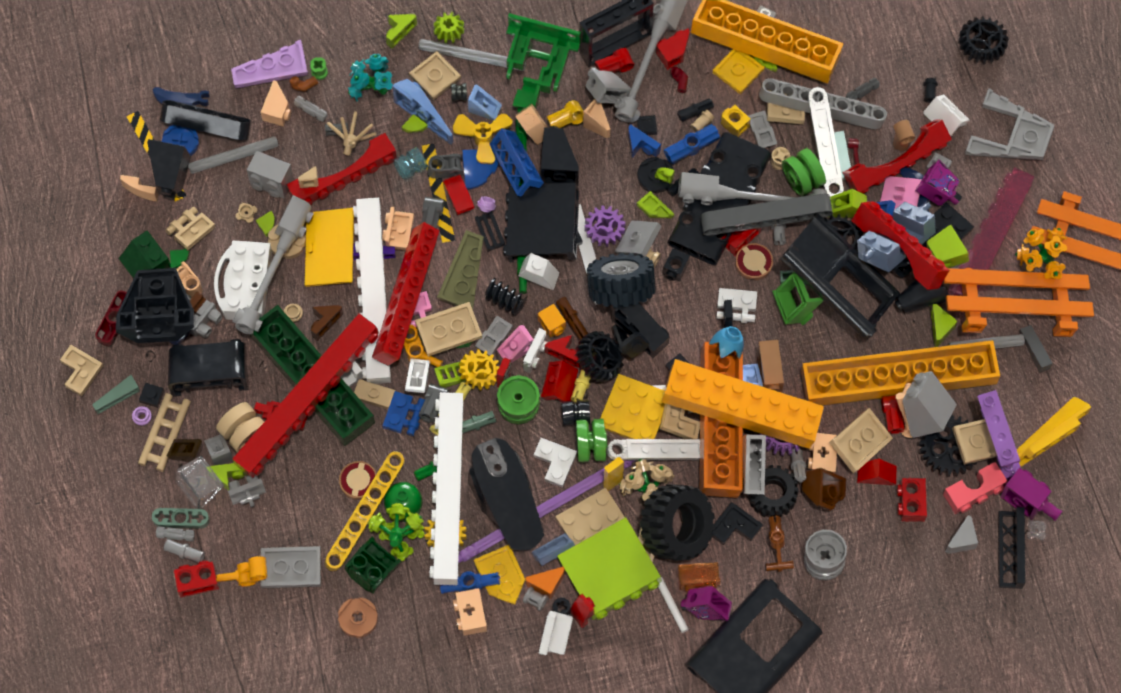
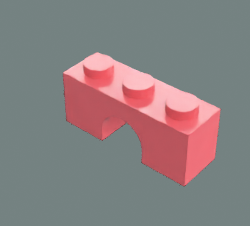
[943,462,1008,514]

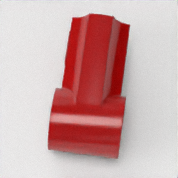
[595,48,635,73]
[881,395,905,434]

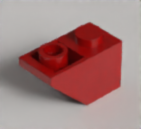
[656,28,690,70]

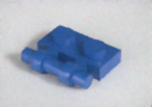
[382,391,425,436]

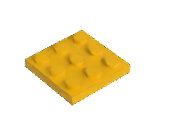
[600,374,665,439]

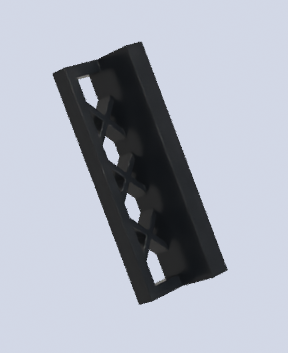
[998,507,1025,589]

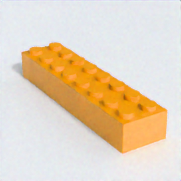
[690,0,844,84]
[661,359,824,449]

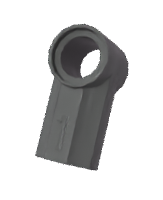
[421,197,444,229]
[419,383,449,423]

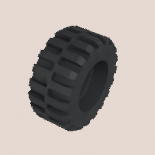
[640,484,715,561]

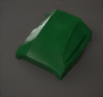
[344,536,401,593]

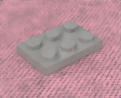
[261,546,321,588]

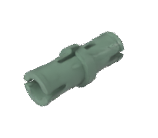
[462,411,496,434]

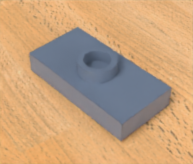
[532,533,575,566]

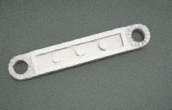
[808,87,844,196]
[607,439,700,460]

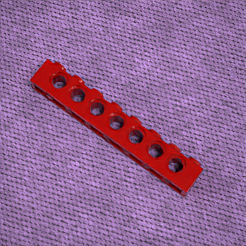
[372,222,440,366]

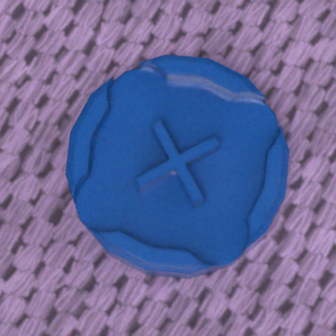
[162,125,199,156]

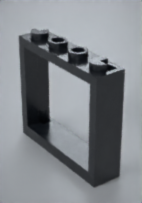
[579,0,654,67]

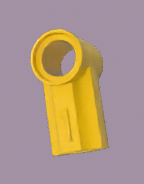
[546,100,584,128]

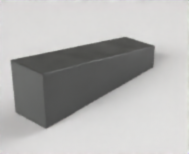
[1019,325,1053,373]

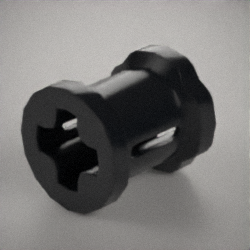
[553,597,571,615]

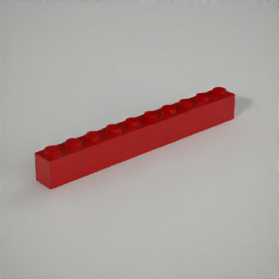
[232,313,379,478]

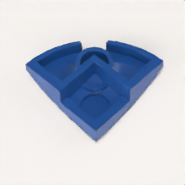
[462,150,499,190]

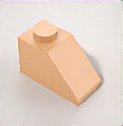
[261,80,291,126]
[516,104,548,145]

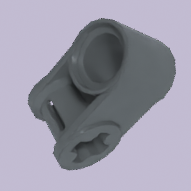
[427,154,464,179]

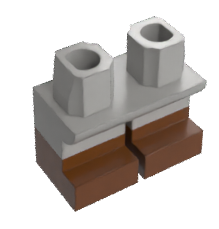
[189,291,223,338]

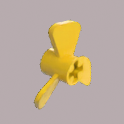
[453,114,513,164]

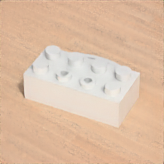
[214,240,272,320]

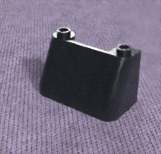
[168,339,249,397]

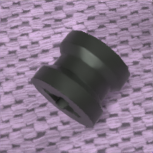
[451,83,467,102]

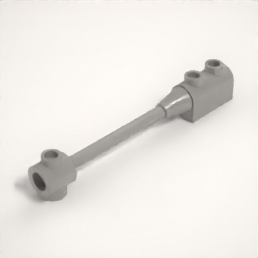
[614,0,687,123]
[678,172,827,205]
[232,195,314,334]

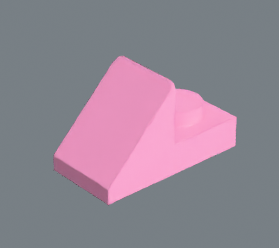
[497,325,534,363]

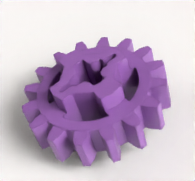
[585,206,625,247]

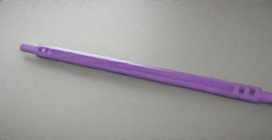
[458,460,636,563]

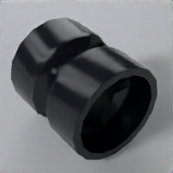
[562,400,590,426]

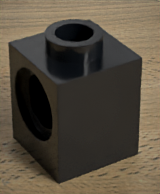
[663,248,690,282]

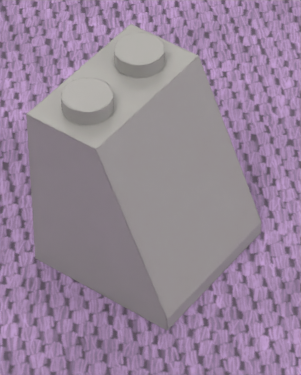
[902,371,957,438]

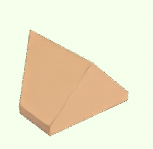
[583,99,610,138]

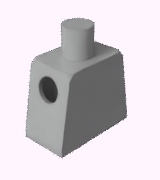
[586,67,631,104]

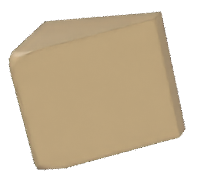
[298,166,319,188]

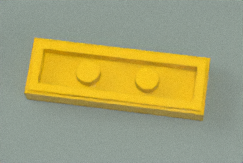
[603,457,624,491]

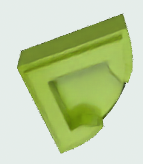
[402,114,428,133]
[654,168,675,183]
[256,211,275,237]

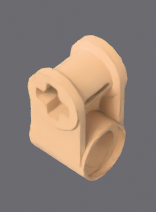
[176,261,202,298]

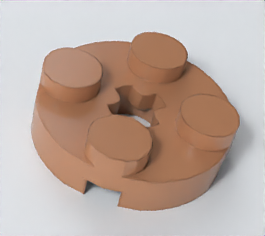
[338,598,378,639]

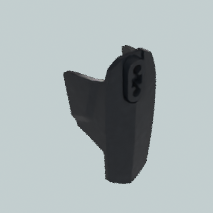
[468,438,544,551]

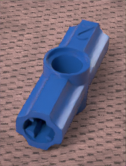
[664,124,720,164]

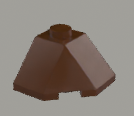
[802,468,846,511]

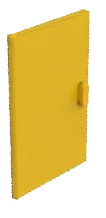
[305,207,354,287]

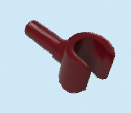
[848,138,859,164]

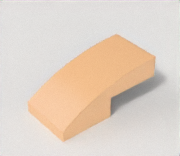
[120,175,158,202]

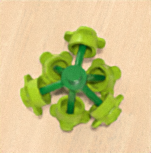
[368,503,424,562]

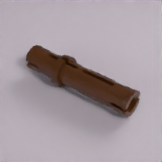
[556,297,594,346]

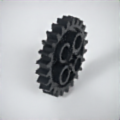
[918,415,978,477]

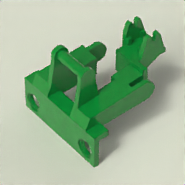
[506,13,581,110]

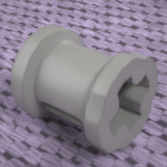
[523,587,549,611]

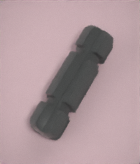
[846,78,880,100]

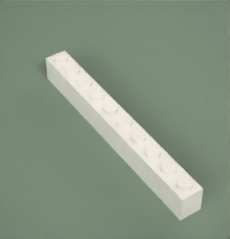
[353,198,391,384]
[430,392,463,585]

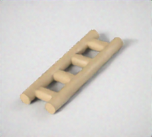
[138,393,191,472]

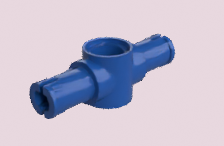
[440,571,500,594]

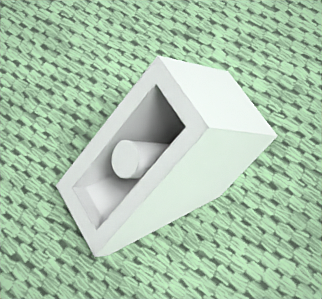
[518,253,559,290]

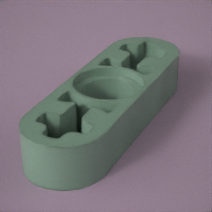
[152,508,210,529]

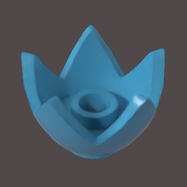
[709,326,744,359]

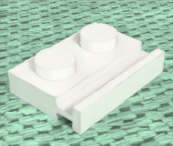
[523,328,547,373]

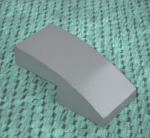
[748,111,777,148]
[475,316,514,356]

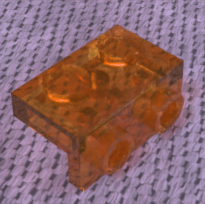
[678,562,721,592]

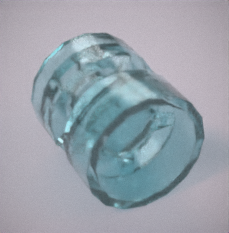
[393,147,428,180]

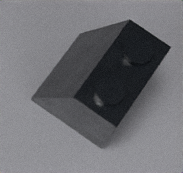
[541,126,579,186]
[147,139,191,200]

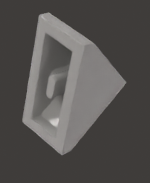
[204,434,233,465]
[945,515,978,554]

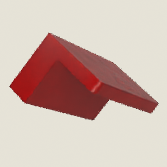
[721,228,761,256]
[541,360,578,402]

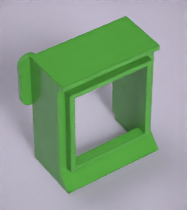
[772,272,823,325]

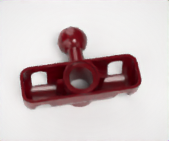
[95,290,127,346]

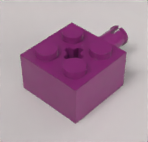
[1000,468,1063,521]

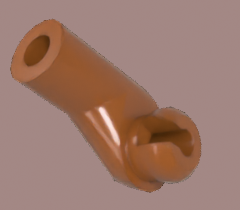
[290,76,318,92]

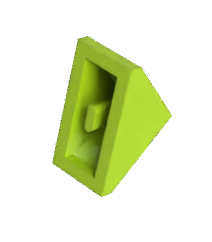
[931,304,957,347]

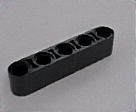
[160,100,251,140]

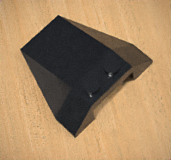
[116,268,194,343]

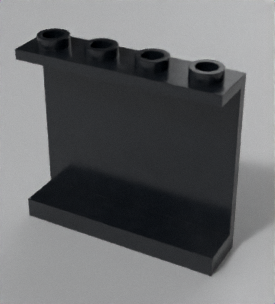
[503,182,579,263]

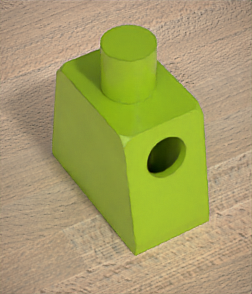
[926,225,969,268]

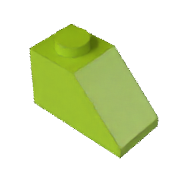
[828,189,867,218]

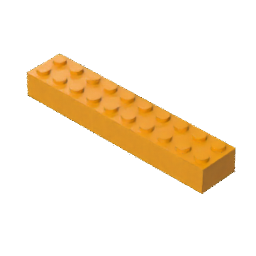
[801,340,1000,405]

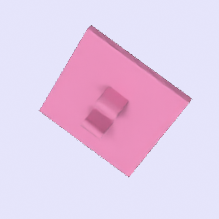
[880,176,922,210]

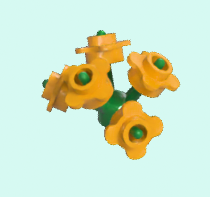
[1015,228,1067,279]

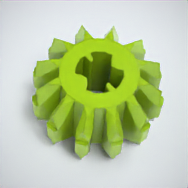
[433,12,464,44]

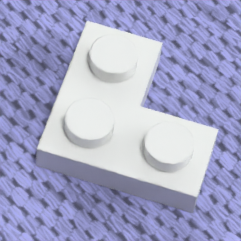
[534,438,577,488]

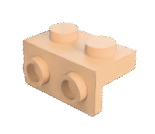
[382,207,414,250]

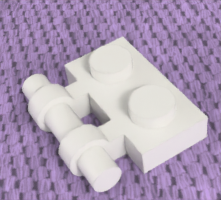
[716,288,757,324]

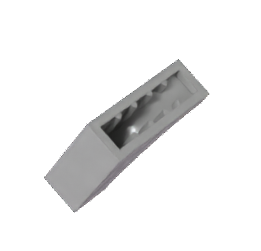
[743,435,766,495]

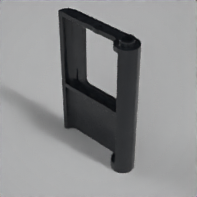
[780,214,900,338]
[685,579,823,693]

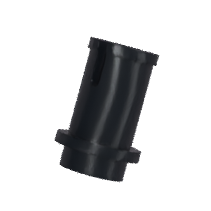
[923,78,938,103]

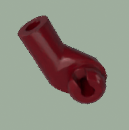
[670,66,688,93]

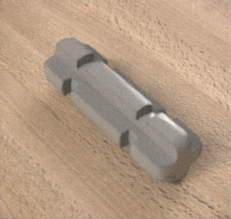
[294,96,327,122]
[156,526,195,542]

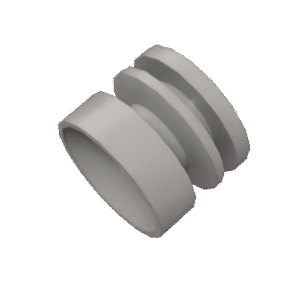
[804,530,847,580]

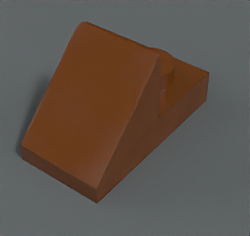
[311,305,343,341]

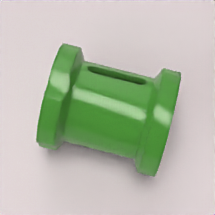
[310,57,328,80]

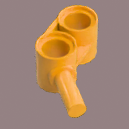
[403,325,443,367]
[216,556,267,586]

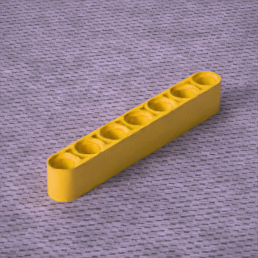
[325,451,404,571]

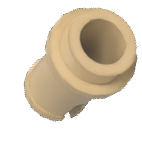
[690,110,714,132]

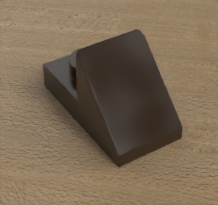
[167,439,202,467]

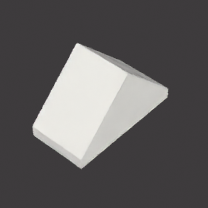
[405,359,430,393]

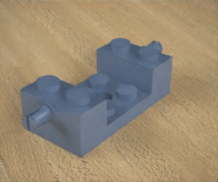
[857,202,936,272]

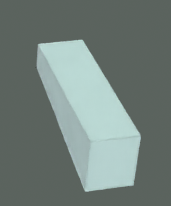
[834,131,851,181]

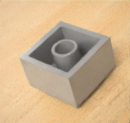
[247,151,294,199]

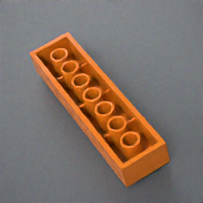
[699,342,743,498]

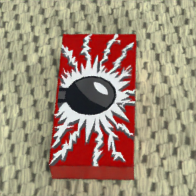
[496,357,511,388]

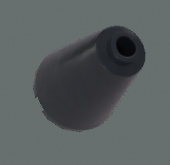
[895,280,949,313]

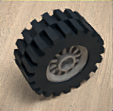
[587,253,656,307]

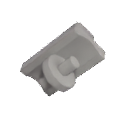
[228,475,266,507]

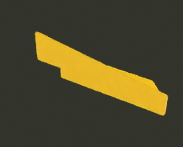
[1016,397,1091,467]

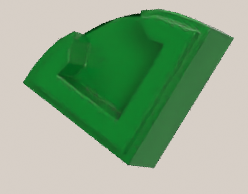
[170,249,190,269]

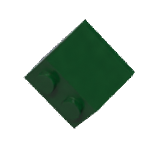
[118,230,171,279]

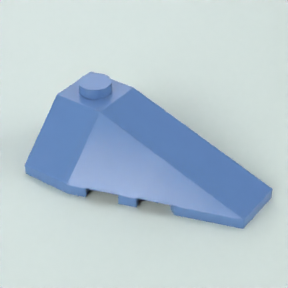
[392,79,453,145]

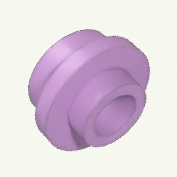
[477,196,496,212]
[132,406,152,426]

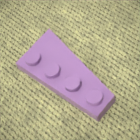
[231,40,308,88]

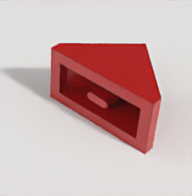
[857,458,897,486]

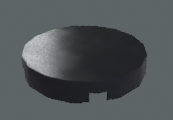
[637,157,674,193]

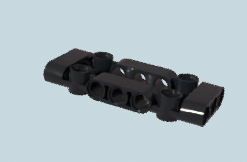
[667,132,772,265]

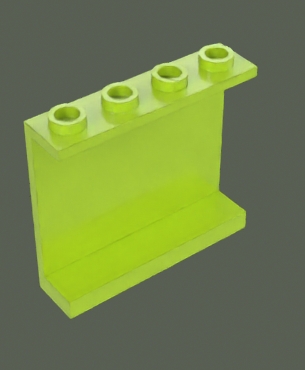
[557,517,662,620]

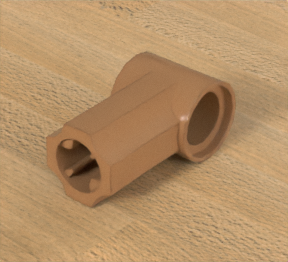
[893,120,915,152]

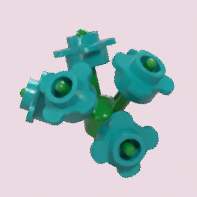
[348,54,393,101]

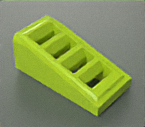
[434,362,470,388]

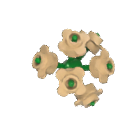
[620,459,675,501]

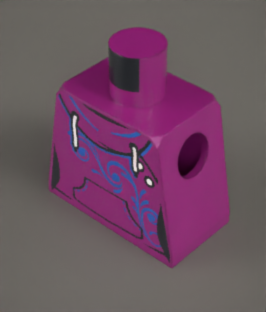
[915,159,962,205]
[681,586,732,621]

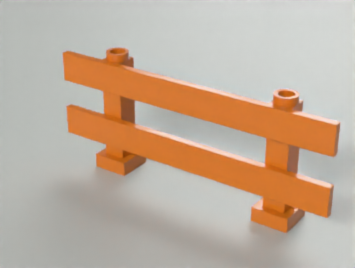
[1031,191,1121,270]
[944,268,1094,337]

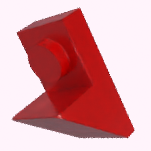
[545,335,581,369]

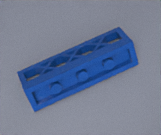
[490,128,544,196]

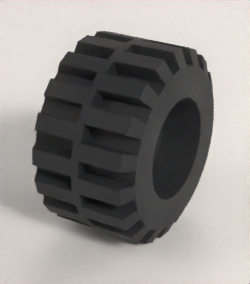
[748,465,799,518]

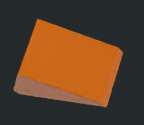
[525,567,565,599]

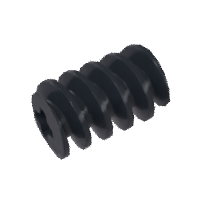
[485,277,528,316]

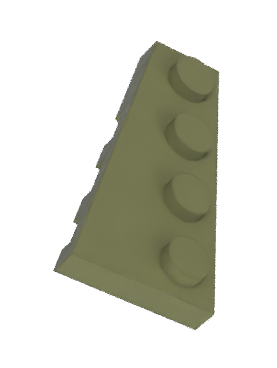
[437,230,484,310]

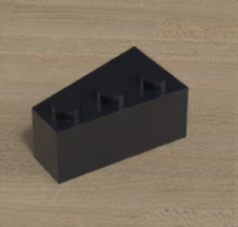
[612,302,670,358]

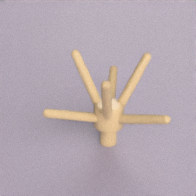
[327,111,376,155]

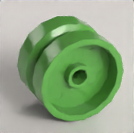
[782,148,826,197]
[497,375,540,424]
[576,419,607,462]

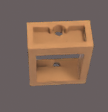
[757,340,784,393]

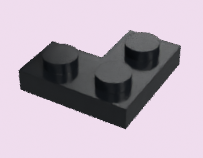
[712,502,763,545]

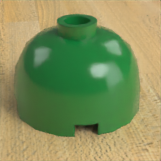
[384,482,423,522]

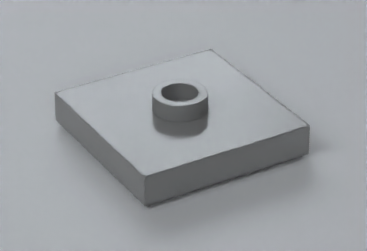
[615,220,662,257]

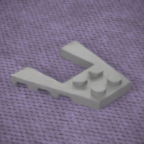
[965,88,1054,160]

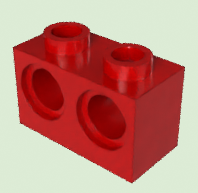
[897,478,927,522]
[174,561,219,598]

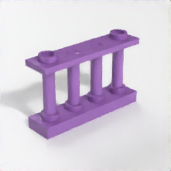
[977,390,1021,480]

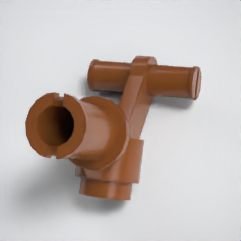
[766,516,794,572]

